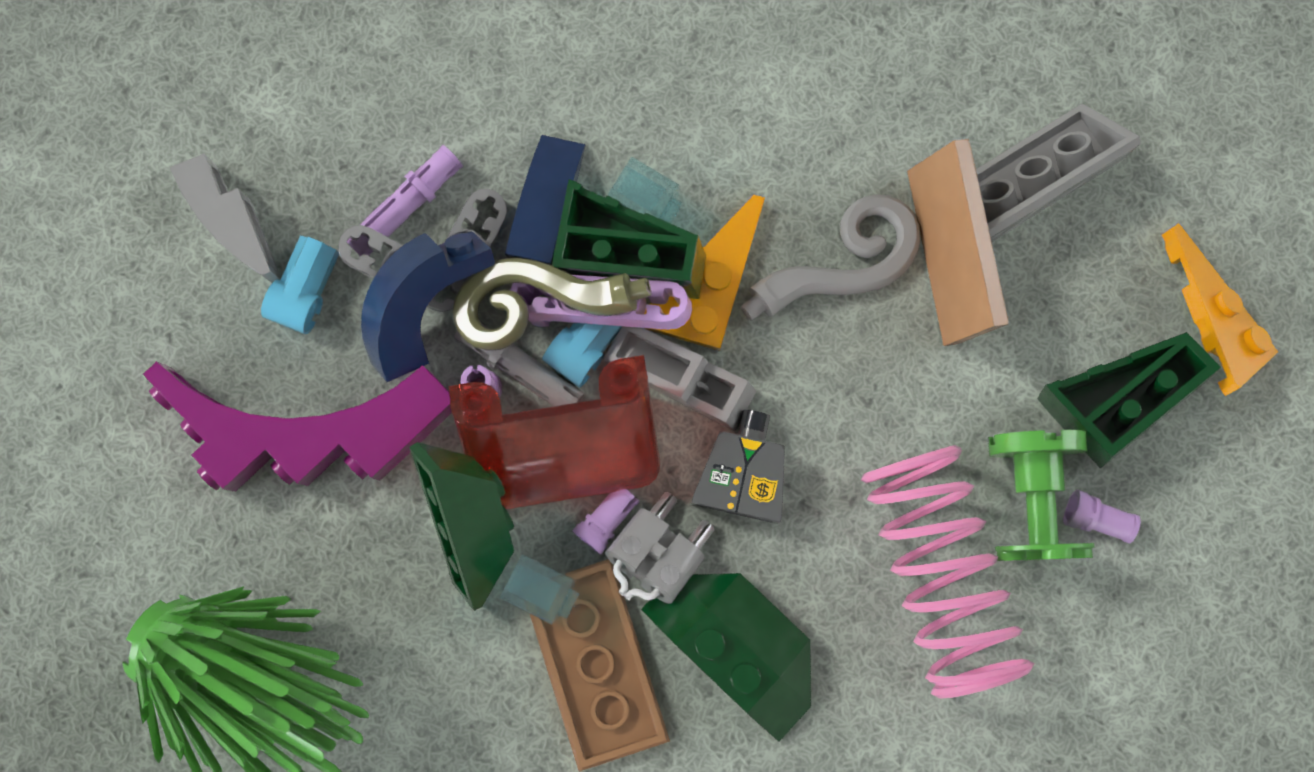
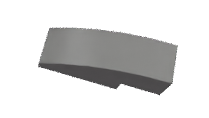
[169,154,281,283]
[604,326,756,431]

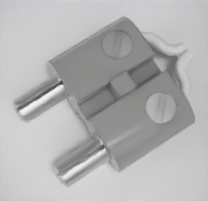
[605,492,715,604]

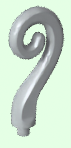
[741,194,920,321]

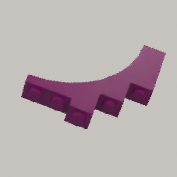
[143,361,461,492]

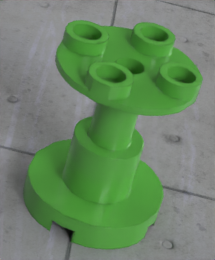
[988,430,1095,561]

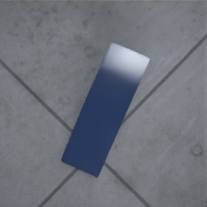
[505,135,586,266]

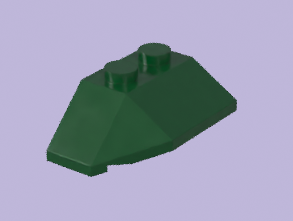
[409,442,514,611]
[641,573,811,742]

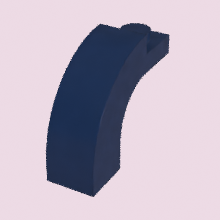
[361,231,495,382]

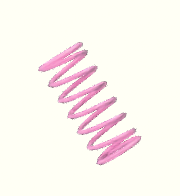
[861,445,1035,699]

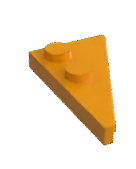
[644,194,765,351]
[1162,223,1278,396]

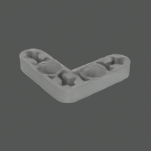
[338,189,507,312]

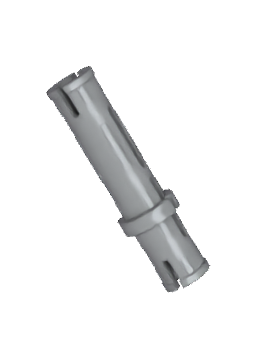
[454,320,585,418]

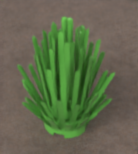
[122,586,369,772]

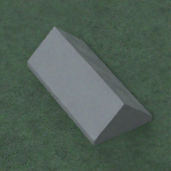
[976,104,1141,242]

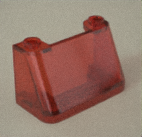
[449,355,661,510]

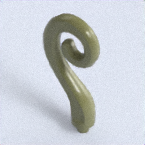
[452,258,652,350]

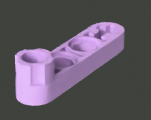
[510,275,692,330]

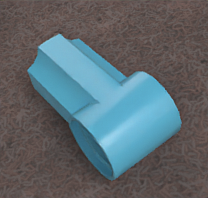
[261,235,339,334]
[542,323,622,388]

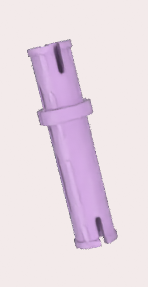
[347,145,463,256]

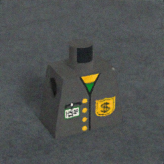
[691,410,785,524]

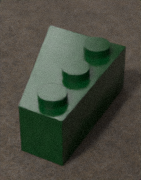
[552,179,706,299]
[1037,332,1221,469]

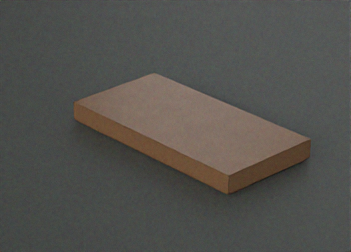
[907,139,1009,346]
[522,559,670,772]

